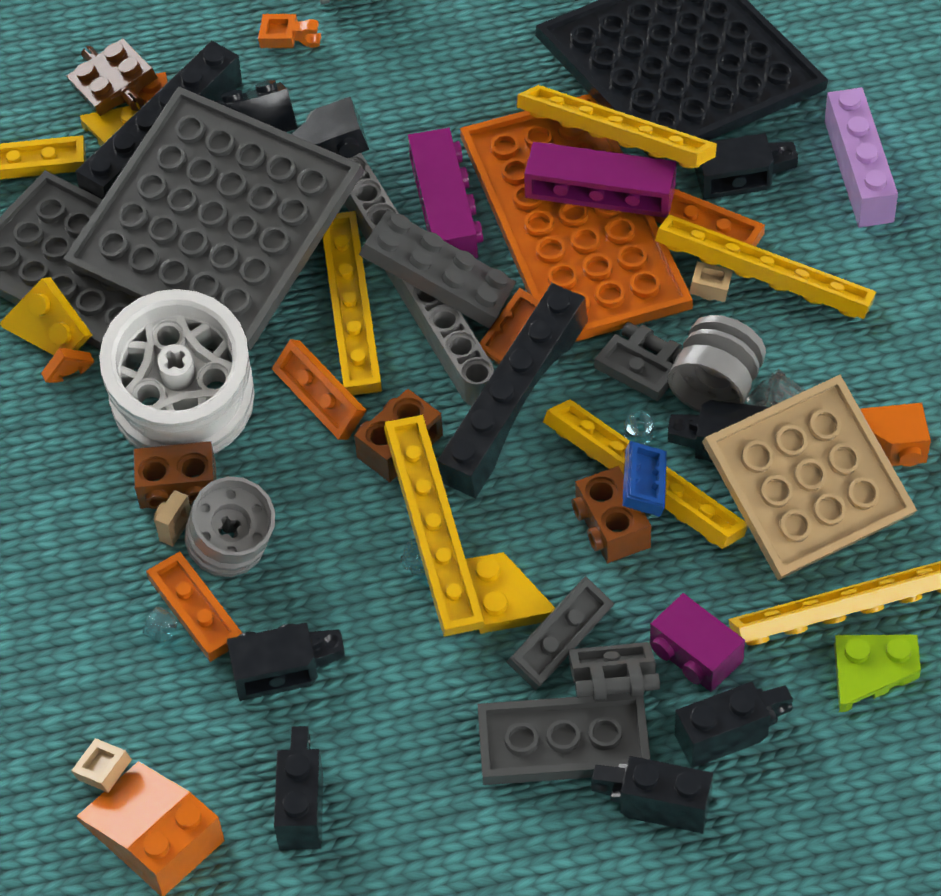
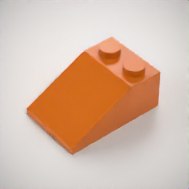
[76,761,225,896]

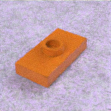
[480,287,540,364]

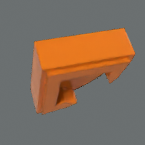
[41,347,95,383]

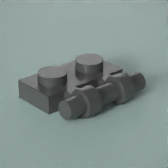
[594,322,682,402]
[569,642,660,700]

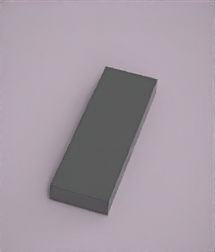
[506,576,614,690]

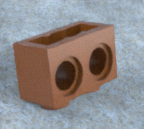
[354,389,443,482]
[134,441,217,509]
[571,466,651,564]

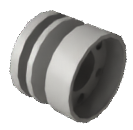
[668,315,766,412]
[185,476,275,577]

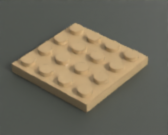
[702,374,917,580]

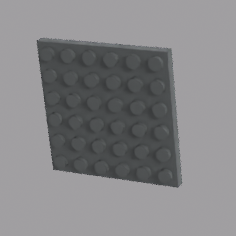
[63,86,364,351]

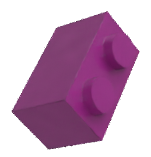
[650,593,745,692]

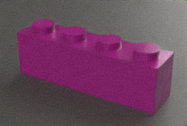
[408,127,483,258]
[524,141,677,218]

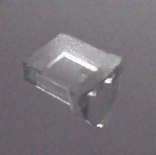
[746,369,806,407]

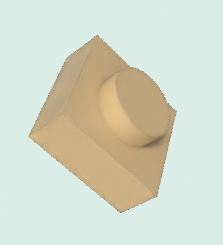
[689,261,733,302]
[154,490,191,547]
[71,738,132,793]

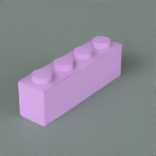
[824,87,898,228]

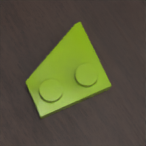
[834,635,921,712]

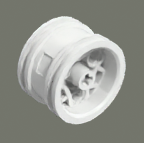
[99,289,255,454]

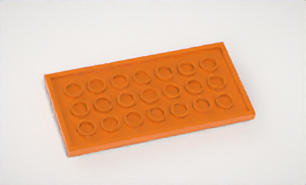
[460,94,693,342]

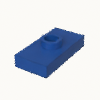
[622,441,667,517]

